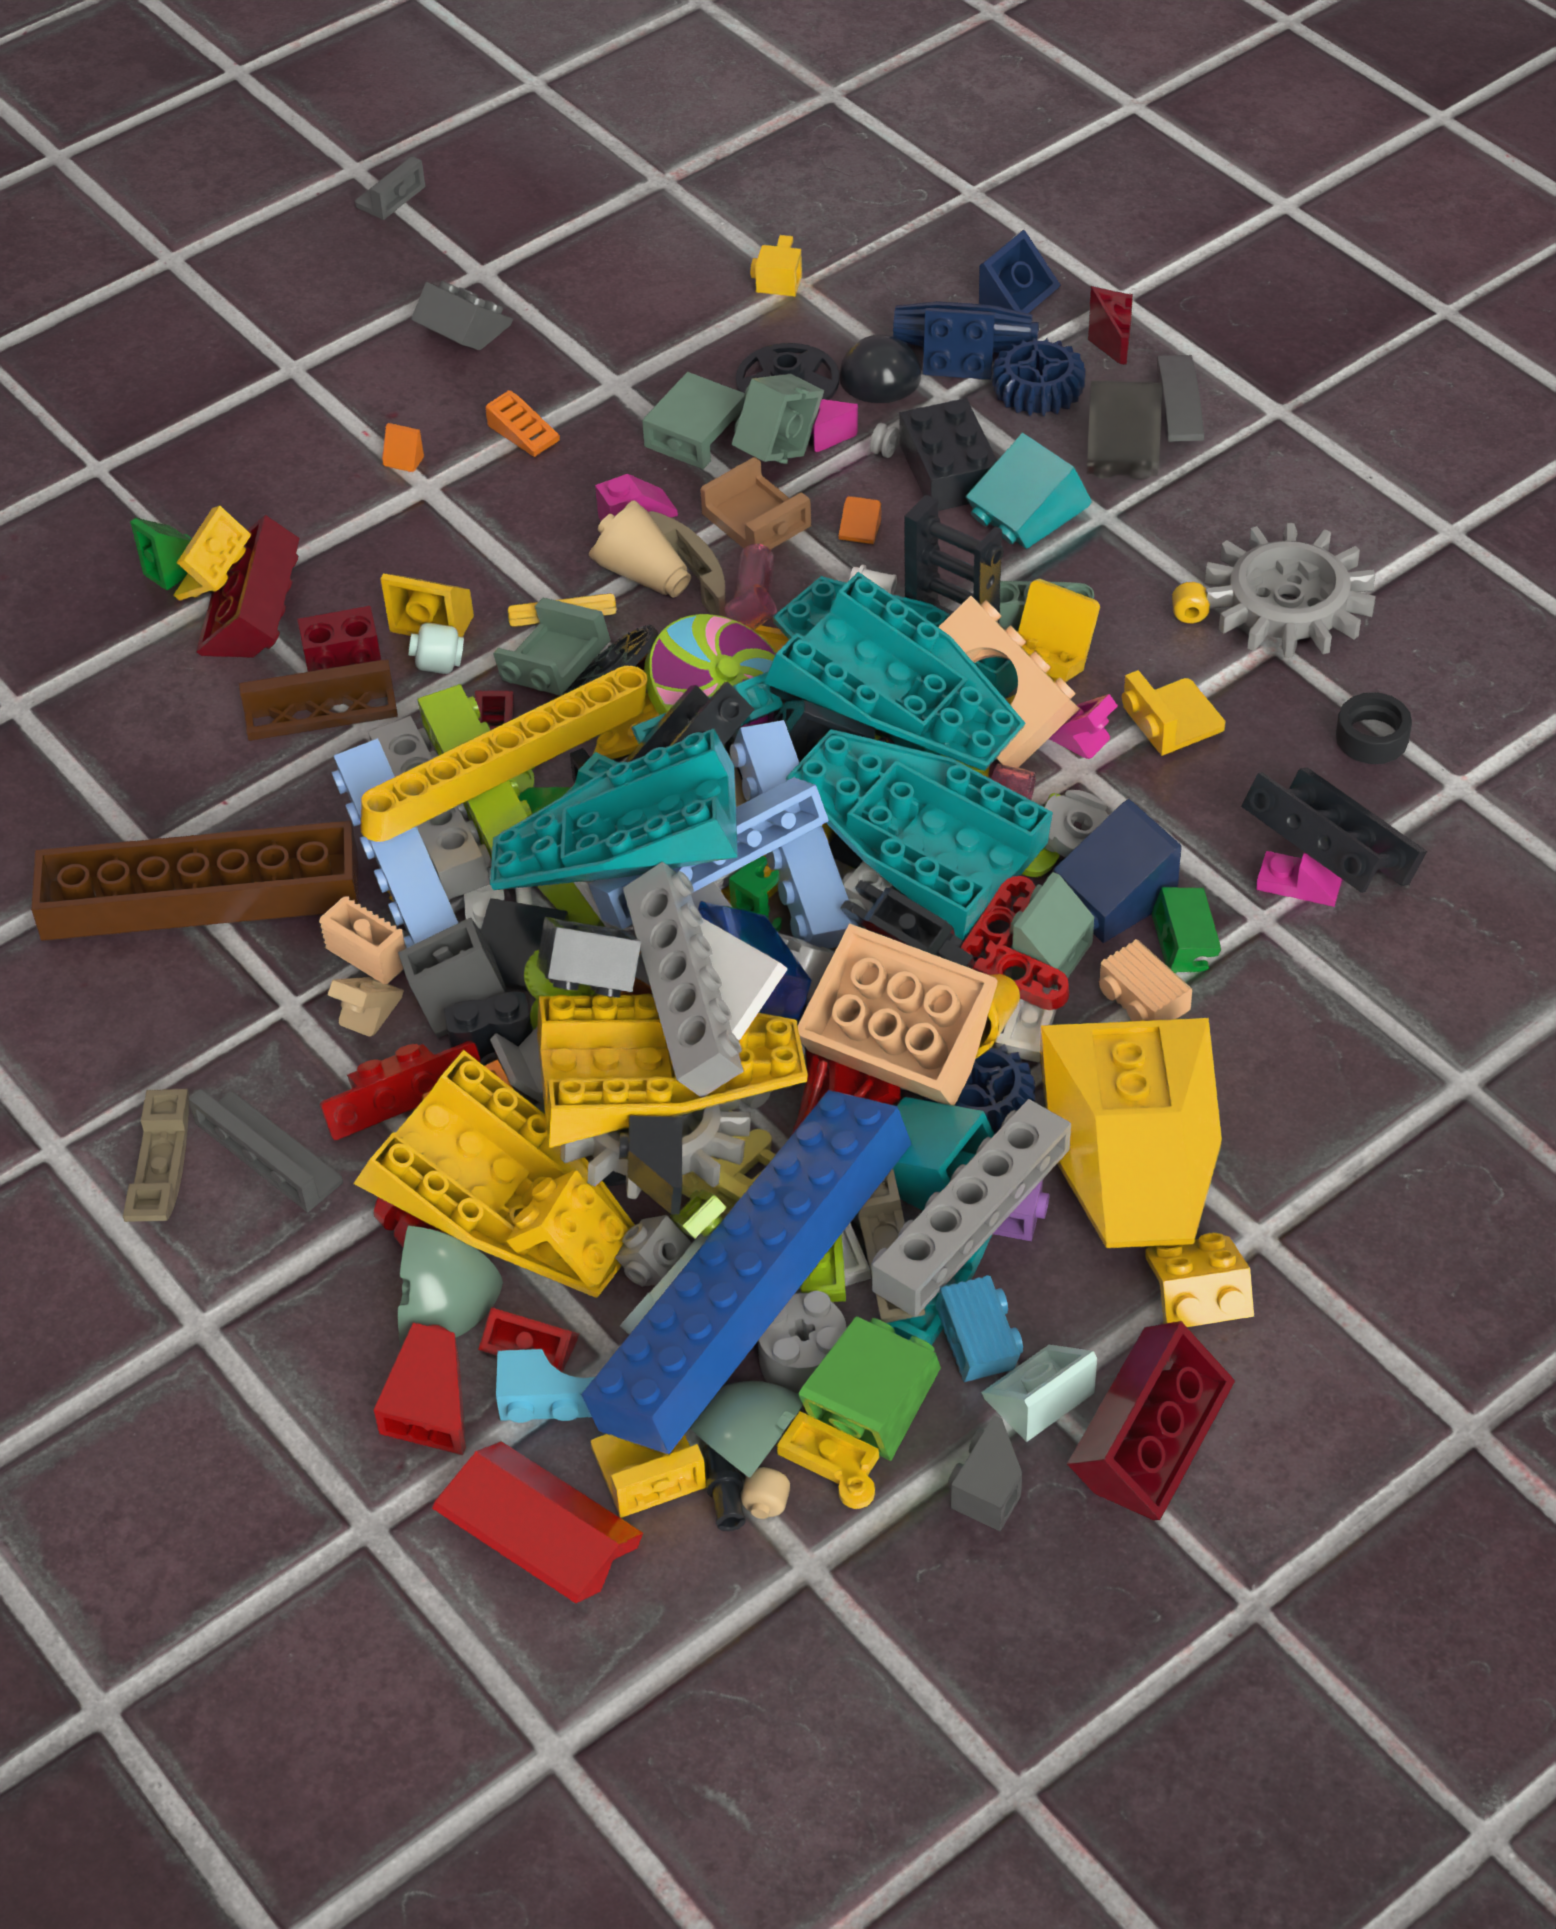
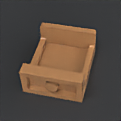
[700,457,811,558]

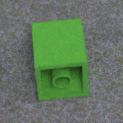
[798,1316,941,1461]

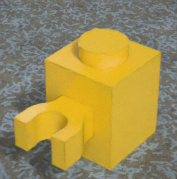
[750,235,802,297]

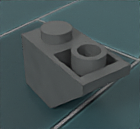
[947,1415,1022,1531]

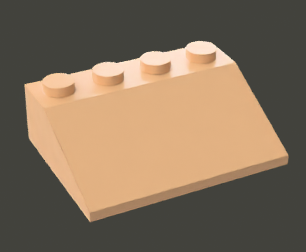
[798,923,998,1106]

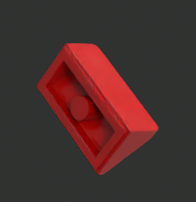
[478,1307,580,1372]

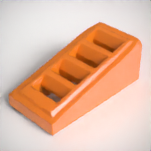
[486,390,560,457]

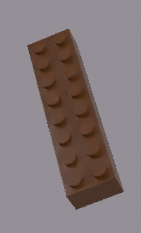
[31,820,359,941]

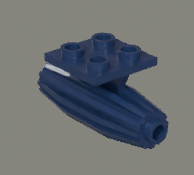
[893,301,1039,380]

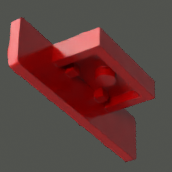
[320,1041,481,1140]

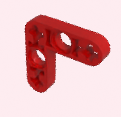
[961,876,1069,1010]

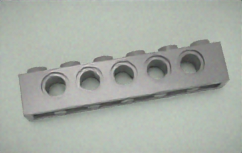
[368,715,491,900]
[623,862,744,1098]
[871,1099,1071,1317]

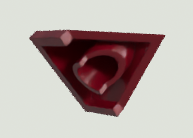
[1088,286,1133,365]

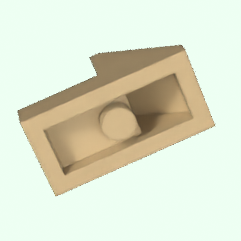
[328,977,404,1037]

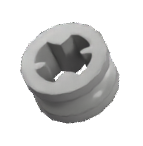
[870,423,899,458]

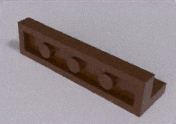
[239,659,398,741]

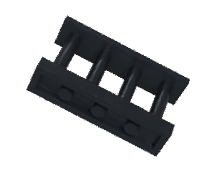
[904,495,1004,623]
[624,682,755,763]
[1241,767,1427,893]

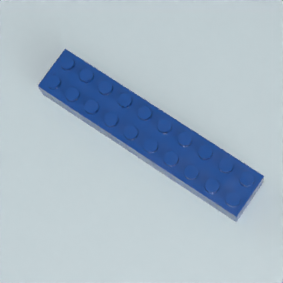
[581,1090,911,1454]

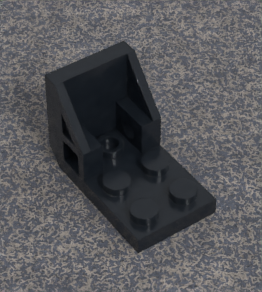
[767,698,875,763]

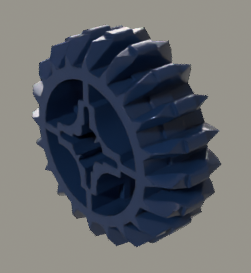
[992,337,1086,416]
[922,1044,1035,1134]

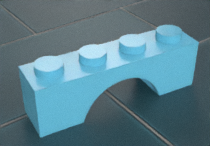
[496,1349,595,1423]

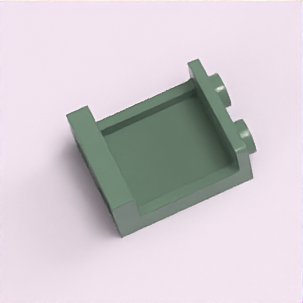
[642,372,745,469]
[493,597,611,696]

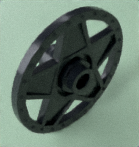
[736,343,839,400]
[566,625,658,693]

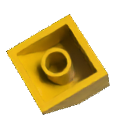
[381,573,474,637]

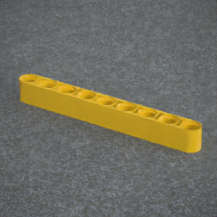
[361,666,647,842]

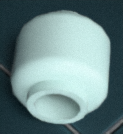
[408,623,464,674]

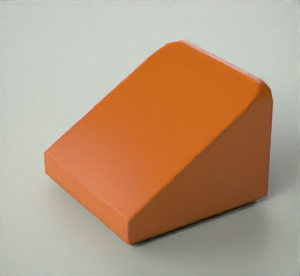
[382,423,424,472]
[838,496,881,544]

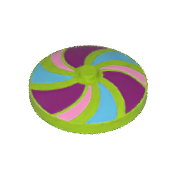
[644,614,776,748]

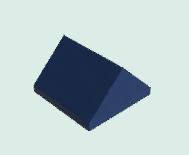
[979,230,1061,313]

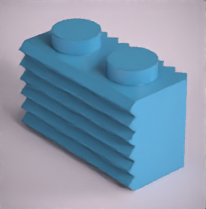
[935,1275,1023,1382]

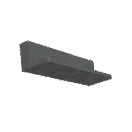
[188,1089,343,1213]

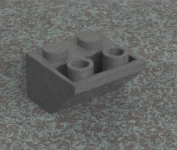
[411,280,513,350]
[398,917,507,1038]

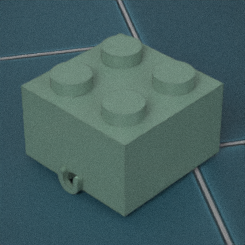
[732,374,824,464]

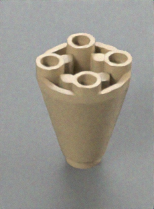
[589,501,691,598]

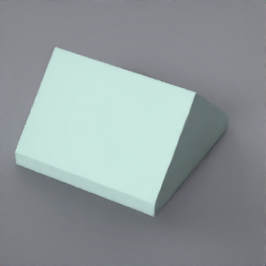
[981,1345,1097,1442]

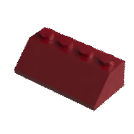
[196,515,300,658]
[1067,1321,1235,1521]

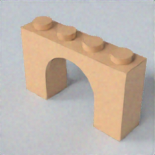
[938,596,1080,773]

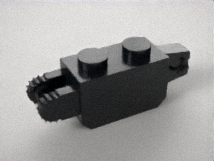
[840,880,975,969]

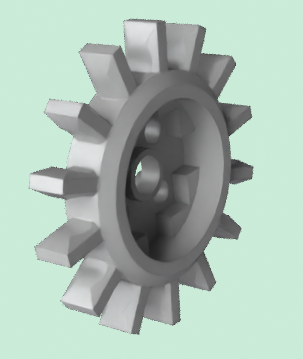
[1205,523,1376,658]
[561,1099,751,1199]

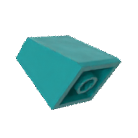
[966,432,1092,549]
[893,1097,995,1210]

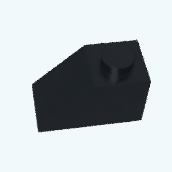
[619,1115,682,1214]

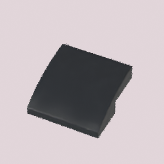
[481,898,569,991]

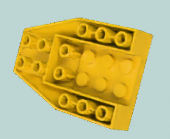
[537,994,808,1148]
[1040,1018,1222,1248]
[353,1050,635,1298]

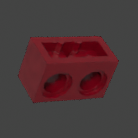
[297,606,381,672]

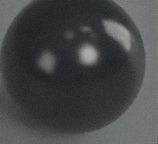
[839,334,921,403]

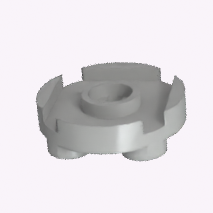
[1044,790,1109,857]

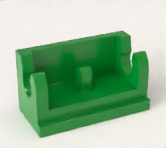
[729,856,782,948]
[1152,887,1221,974]

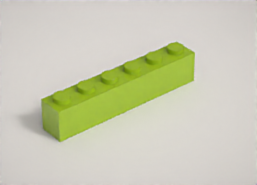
[417,684,532,861]

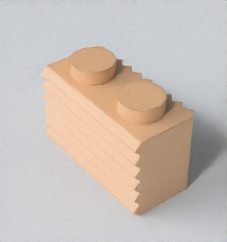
[319,896,406,984]
[1099,939,1192,1021]

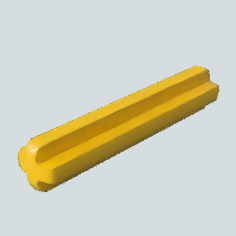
[508,593,617,627]

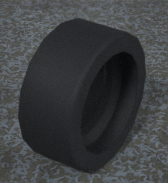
[1336,692,1412,764]

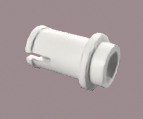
[849,565,897,595]

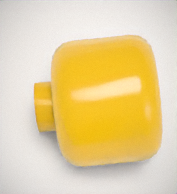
[1172,582,1210,624]

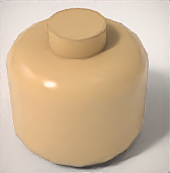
[741,1467,790,1519]

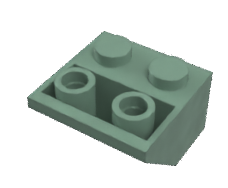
[1010,872,1094,990]

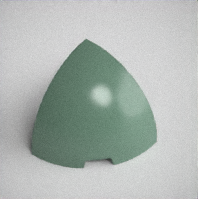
[398,1226,503,1348]
[690,1381,803,1478]

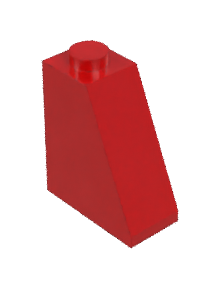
[374,1322,466,1455]

